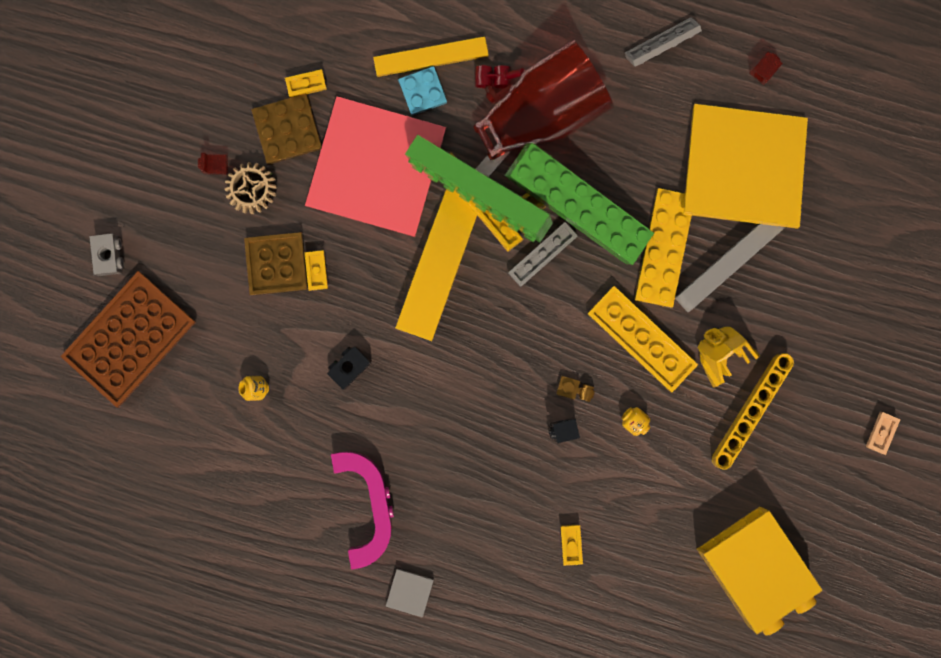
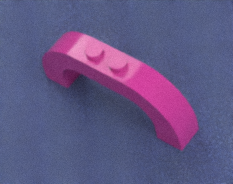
[331,451,394,570]

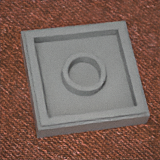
[386,568,434,618]

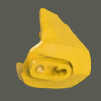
[698,327,760,388]

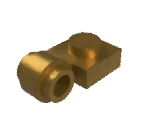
[556,376,595,402]

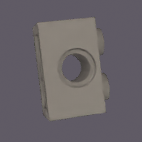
[89,234,124,276]

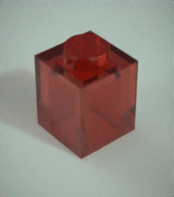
[749,51,783,85]

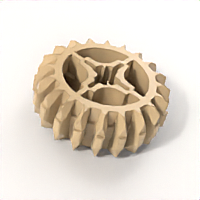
[225,162,277,214]

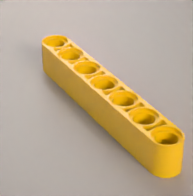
[712,354,794,469]

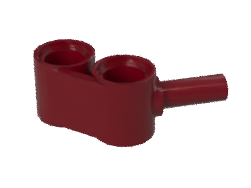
[475,65,526,88]

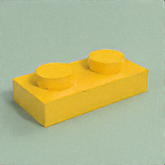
[285,69,327,98]
[304,250,328,291]
[560,525,583,566]

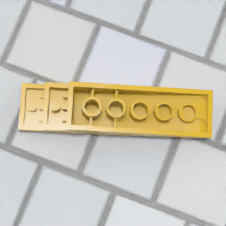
[396,189,477,341]

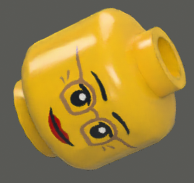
[621,407,650,436]

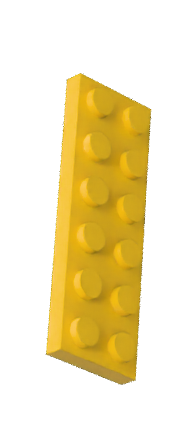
[635,188,692,308]
[588,286,698,393]

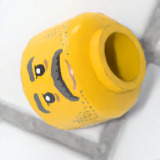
[238,376,269,401]

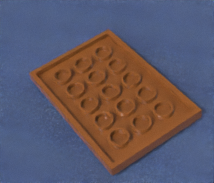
[60,271,196,408]

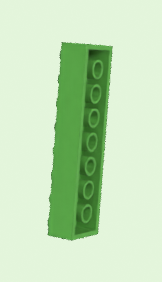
[405,135,553,243]
[505,143,654,265]

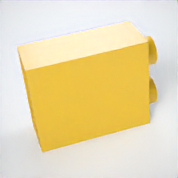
[697,507,822,636]

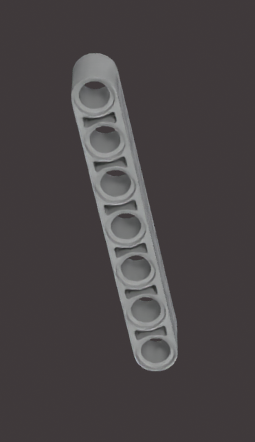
[675,224,785,313]

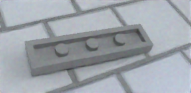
[625,17,701,67]
[508,222,578,287]

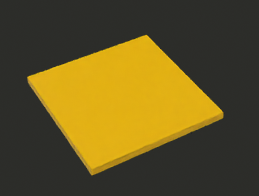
[683,104,808,229]

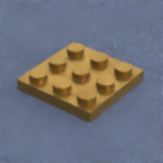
[251,94,322,165]
[244,232,308,295]

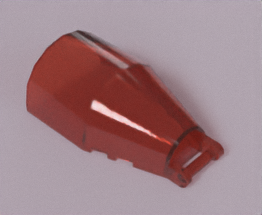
[473,40,614,160]

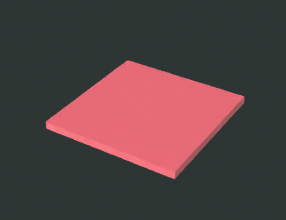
[305,97,446,237]

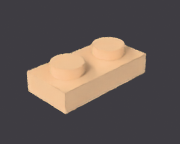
[866,412,900,455]

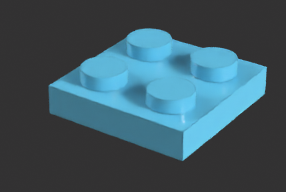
[398,66,447,116]

